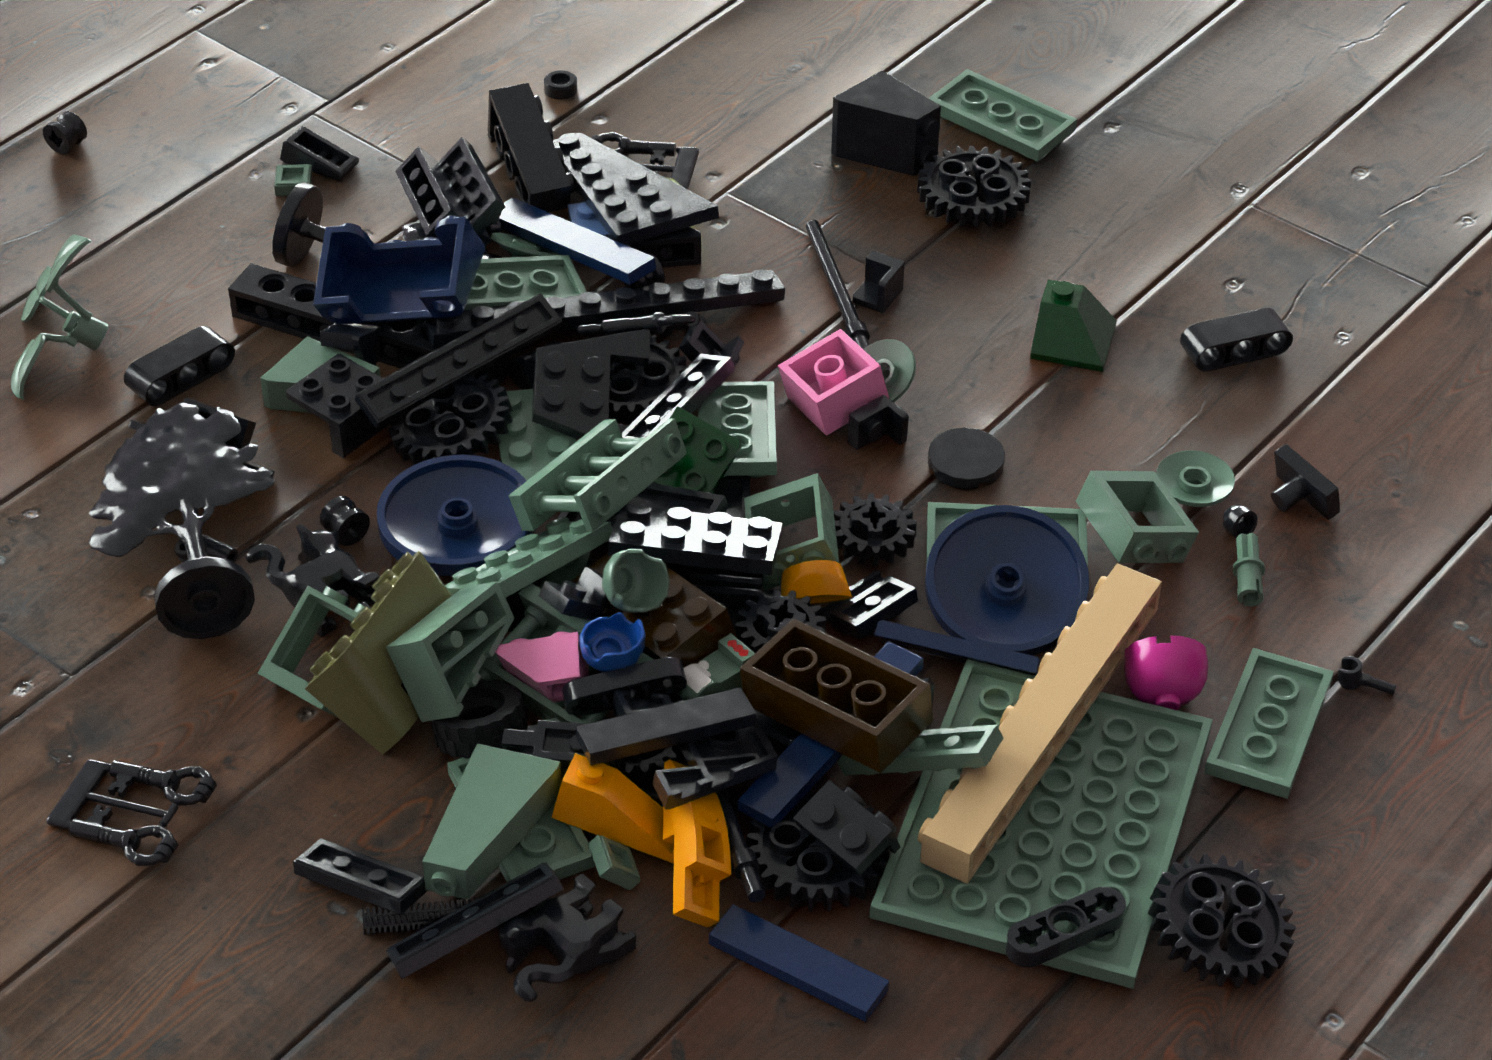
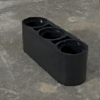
[1180,308,1293,372]
[124,326,235,406]

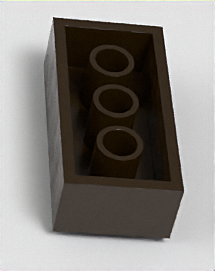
[572,553,739,668]
[740,618,933,773]

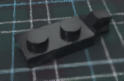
[501,720,622,771]

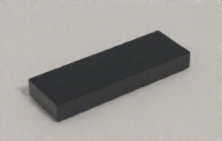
[293,838,428,915]

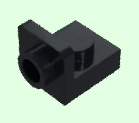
[847,395,909,450]
[539,567,608,621]

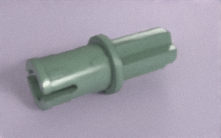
[1233,533,1265,606]

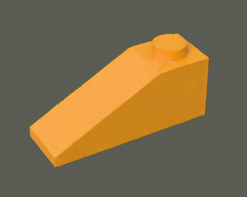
[551,753,674,864]

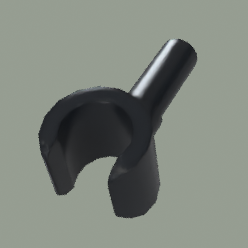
[1338,656,1397,695]

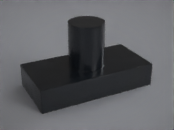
[1271,444,1340,520]

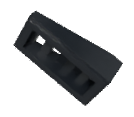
[280,126,359,181]

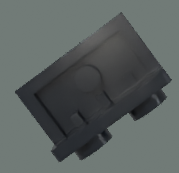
[793,780,901,876]

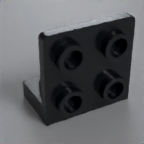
[286,354,390,458]

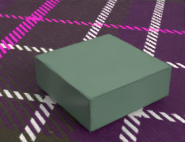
[274,164,313,196]
[588,834,641,890]

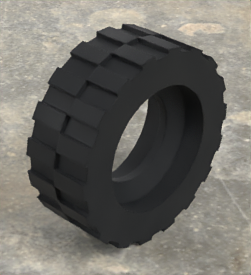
[431,680,528,758]

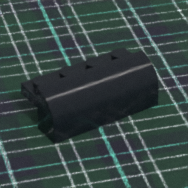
[395,137,506,246]

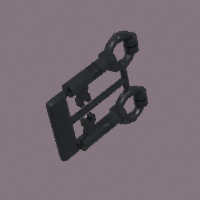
[575,132,699,193]
[577,311,707,338]
[46,759,217,866]

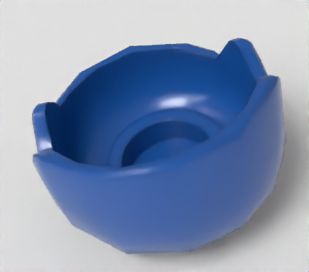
[579,612,646,672]

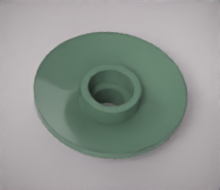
[491,232,561,257]
[863,339,916,403]
[1156,450,1235,507]

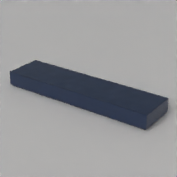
[874,620,1040,676]
[709,904,889,1022]

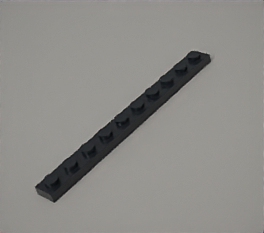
[423,269,785,348]

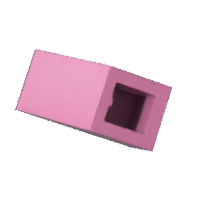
[495,632,589,702]

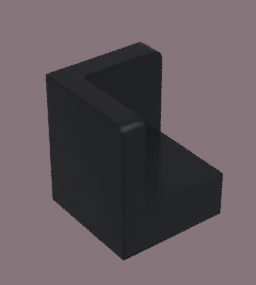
[852,250,905,313]

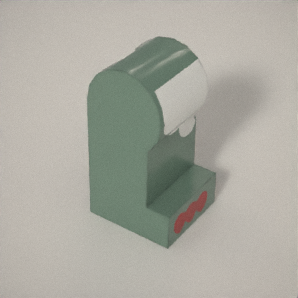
[676,633,755,701]

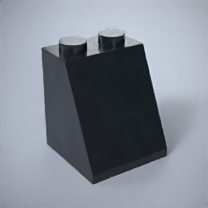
[831,70,941,176]

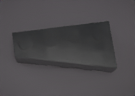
[487,82,575,212]

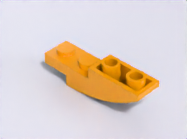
[663,759,731,928]

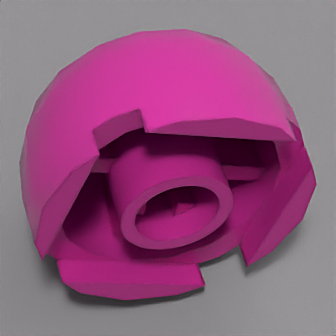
[1124,635,1208,710]

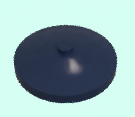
[377,455,535,576]
[925,505,1089,655]

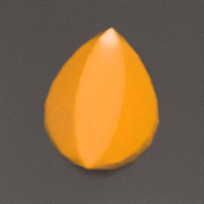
[781,560,852,604]

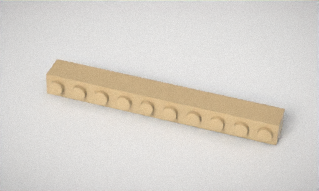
[918,563,1162,884]

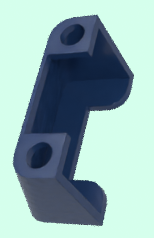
[313,215,485,324]

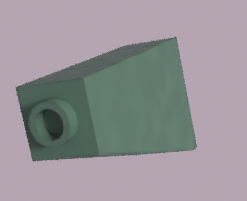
[422,744,562,900]

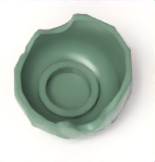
[602,549,670,613]

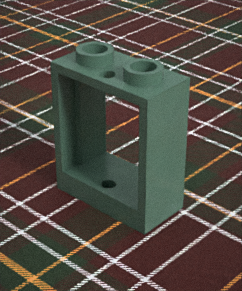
[1076,471,1199,563]
[744,473,839,590]
[258,586,365,719]

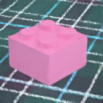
[778,329,889,436]

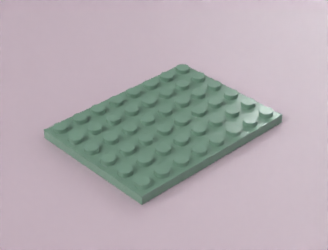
[870,659,1213,989]

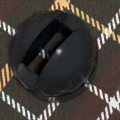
[1223,504,1258,538]

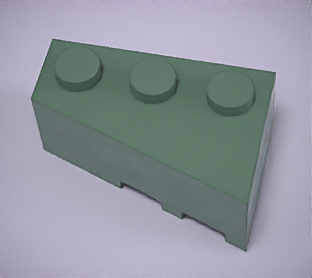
[386,581,515,722]

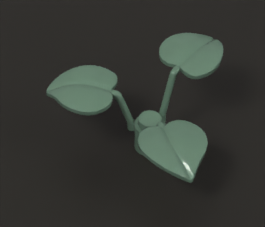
[11,234,108,400]

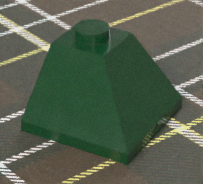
[1030,279,1117,372]

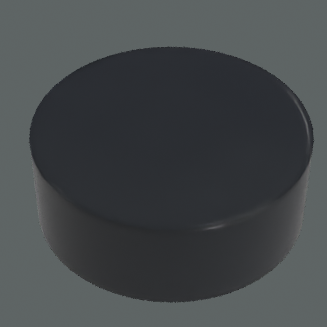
[544,70,578,100]

